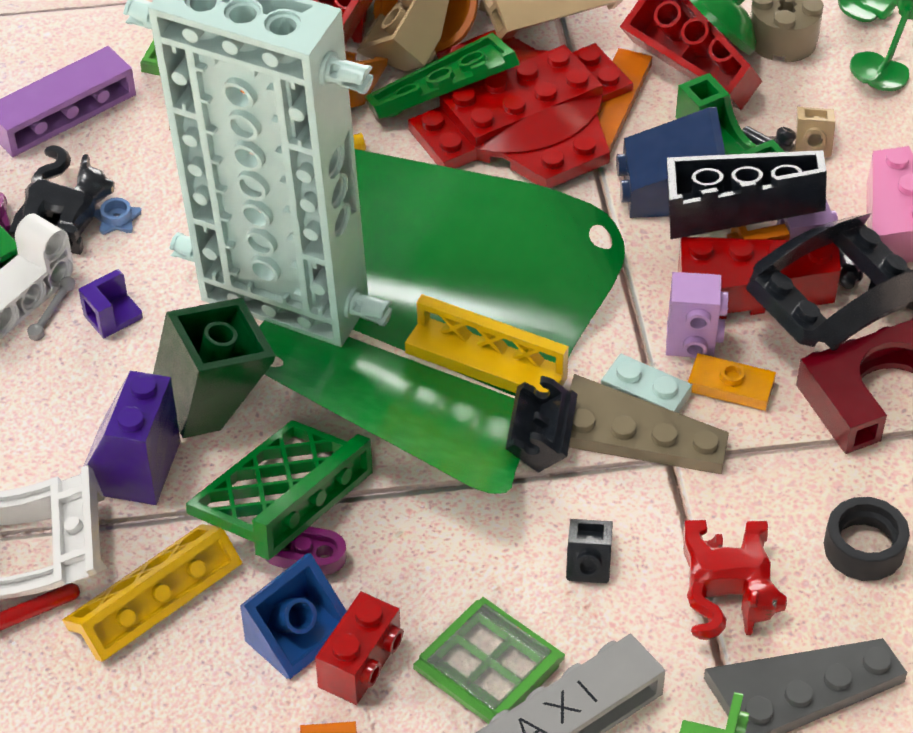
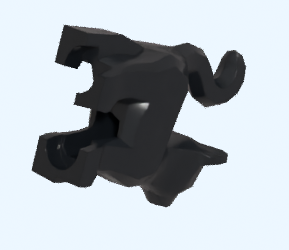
[9,145,115,255]

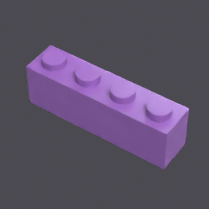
[0,45,136,158]

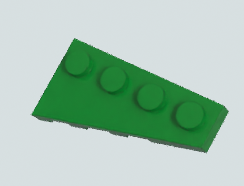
[364,32,520,119]

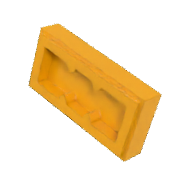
[688,353,776,411]

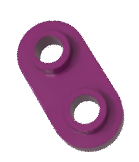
[265,526,347,575]

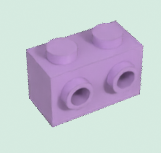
[666,272,728,358]

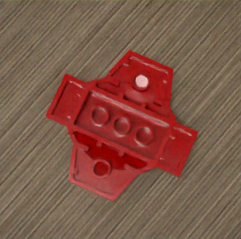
[408,29,633,188]

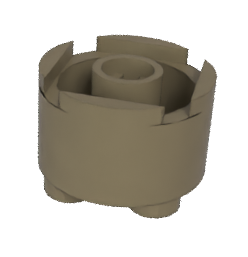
[750,0,824,62]

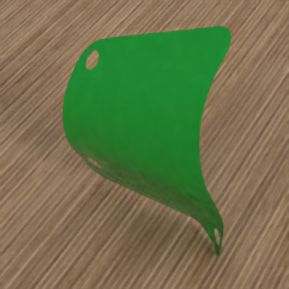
[259,149,625,494]

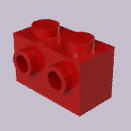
[315,591,404,705]

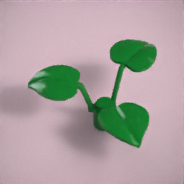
[837,0,913,91]

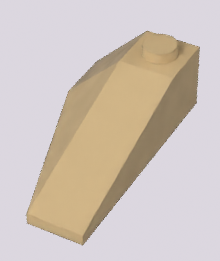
[356,0,449,71]

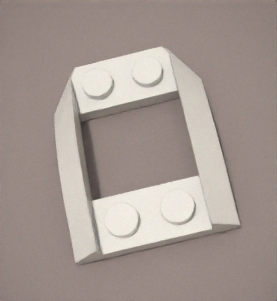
[0,465,109,599]

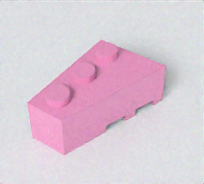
[866,146,913,263]

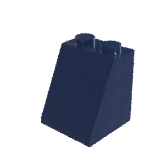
[616,107,726,218]

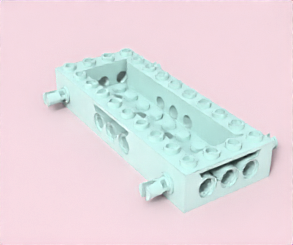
[123,0,392,347]

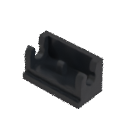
[505,376,578,473]

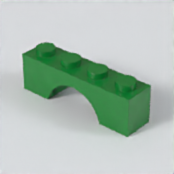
[675,73,785,155]

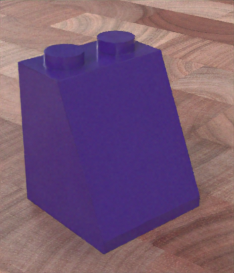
[80,370,181,505]

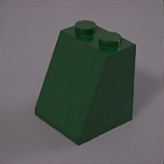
[153,298,276,439]

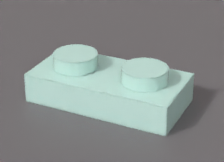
[601,353,692,413]

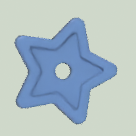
[94,197,142,235]

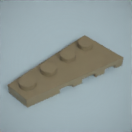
[569,374,729,474]

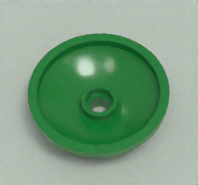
[690,0,756,56]

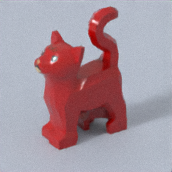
[683,520,787,640]

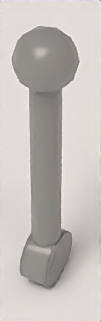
[27,276,75,341]

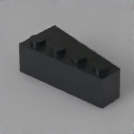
[667,150,827,239]

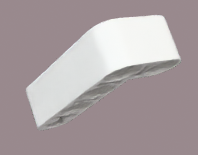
[0,213,73,339]

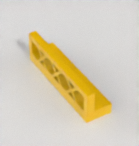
[405,294,569,393]
[62,524,243,662]

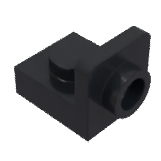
[566,519,613,583]

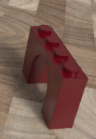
[796,318,913,454]

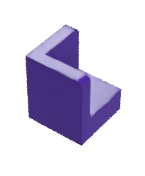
[78,269,143,339]

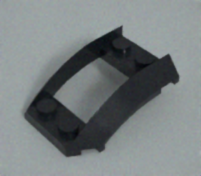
[746,213,913,351]

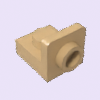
[795,106,836,157]

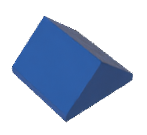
[240,553,347,679]

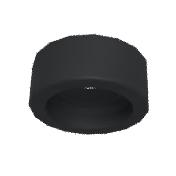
[823,497,910,581]

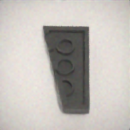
[704,638,908,733]

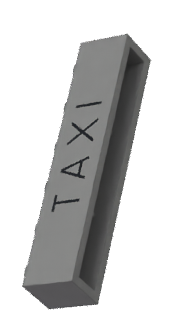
[476,633,666,733]

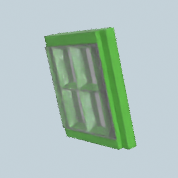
[413,597,565,724]

